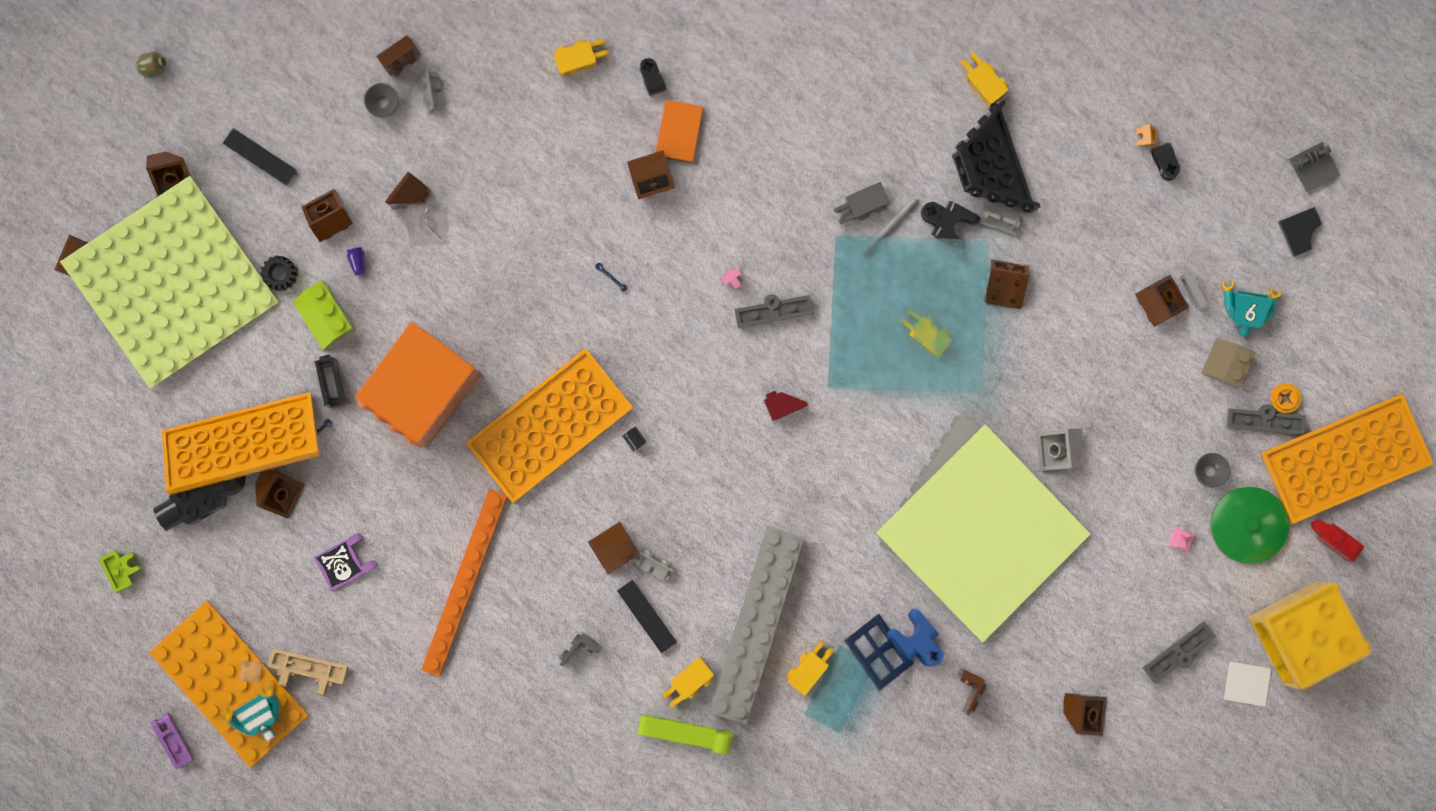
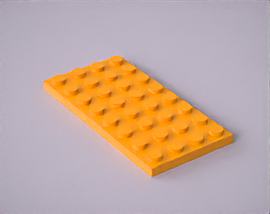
[465,348,633,503]
[162,392,320,495]
[1260,393,1434,524]
[149,600,309,768]

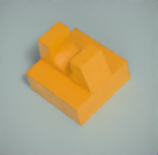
[1136,124,1158,147]

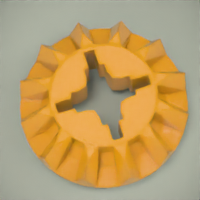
[1270,383,1301,413]

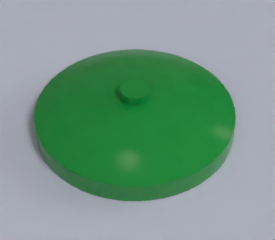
[1210,487,1289,564]

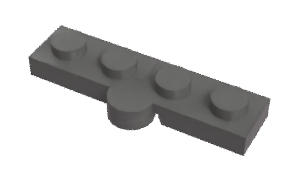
[734,294,813,328]
[1226,404,1306,435]
[1142,621,1216,684]

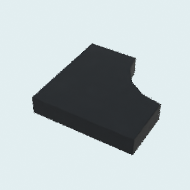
[1278,207,1322,257]

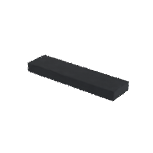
[223,128,297,186]
[617,580,677,654]

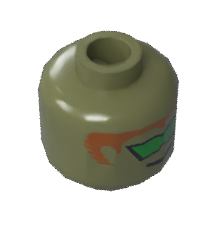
[136,52,167,78]

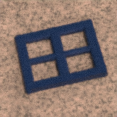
[844,614,913,691]

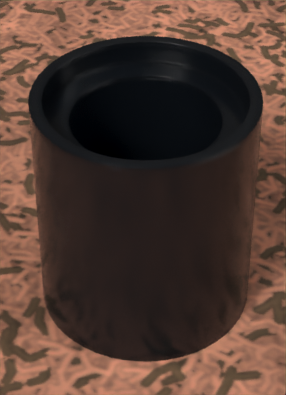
[622,426,647,452]

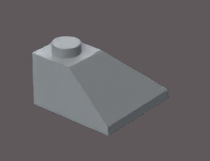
[1037,429,1084,471]

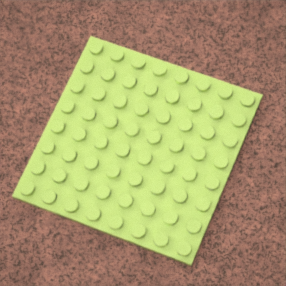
[60,176,279,389]
[876,424,1090,643]

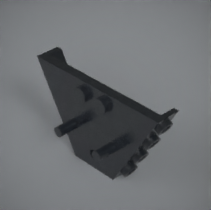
[952,100,1041,213]

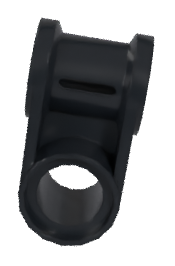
[640,58,667,97]
[1151,142,1180,181]

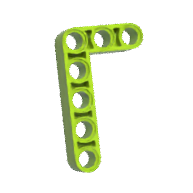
[637,714,734,755]

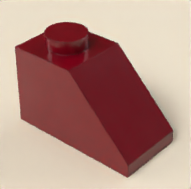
[763,391,808,422]

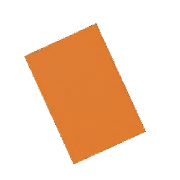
[656,100,703,163]

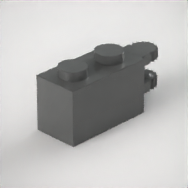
[834,181,890,224]

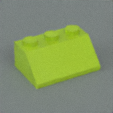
[293,280,355,351]

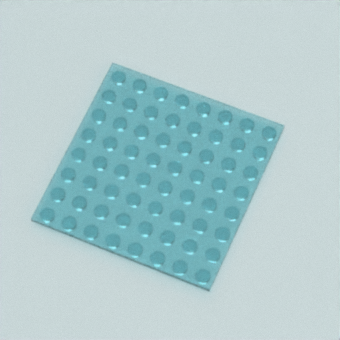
[828,236,989,394]

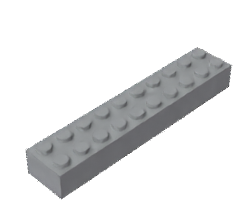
[709,527,804,724]

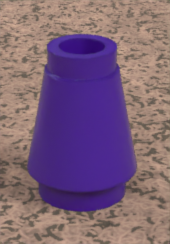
[346,247,366,276]

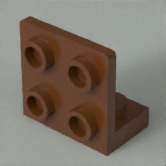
[376,35,421,76]
[984,259,1029,309]
[957,668,987,715]

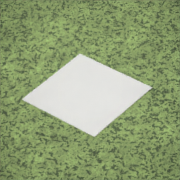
[1224,662,1271,707]

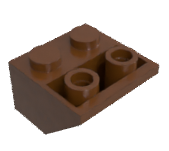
[627,150,675,200]

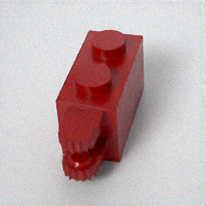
[1310,520,1365,562]

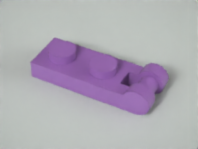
[151,712,194,770]

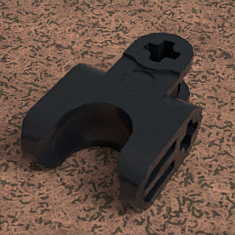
[920,201,981,251]

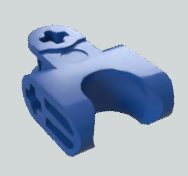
[887,608,944,667]

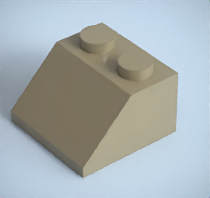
[1201,338,1256,389]

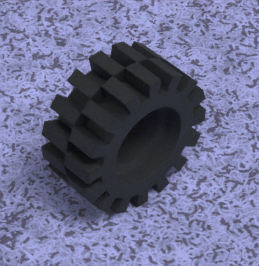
[261,255,298,291]

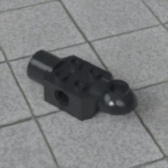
[153,475,246,531]

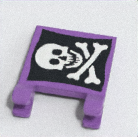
[314,533,377,591]

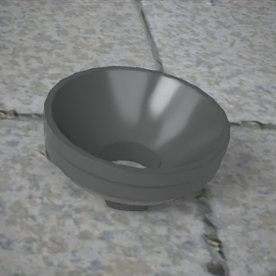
[364,83,399,118]
[1194,453,1230,488]

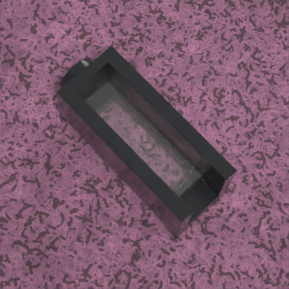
[314,355,347,408]

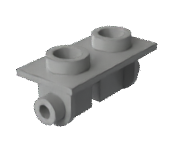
[420,71,444,112]
[979,205,1021,236]
[634,549,674,581]

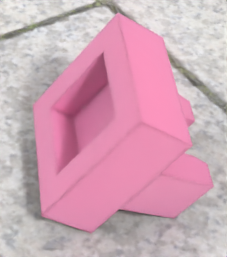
[719,267,741,290]
[1169,527,1195,552]

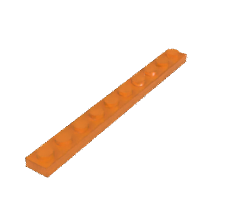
[421,489,507,676]

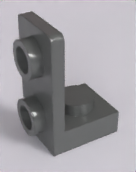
[559,633,602,667]

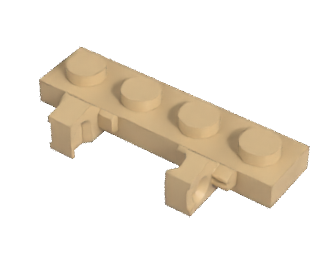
[267,648,348,696]

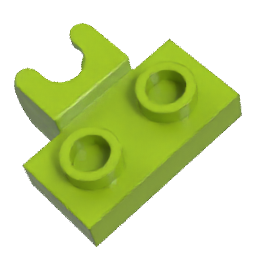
[98,550,143,593]

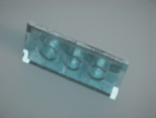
[804,644,875,733]

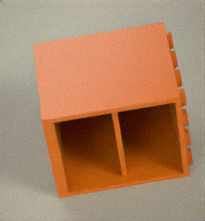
[354,321,482,448]

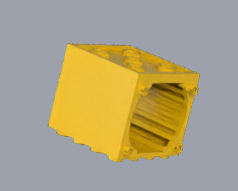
[1248,581,1371,690]

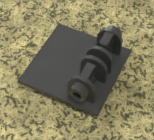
[1289,142,1340,193]

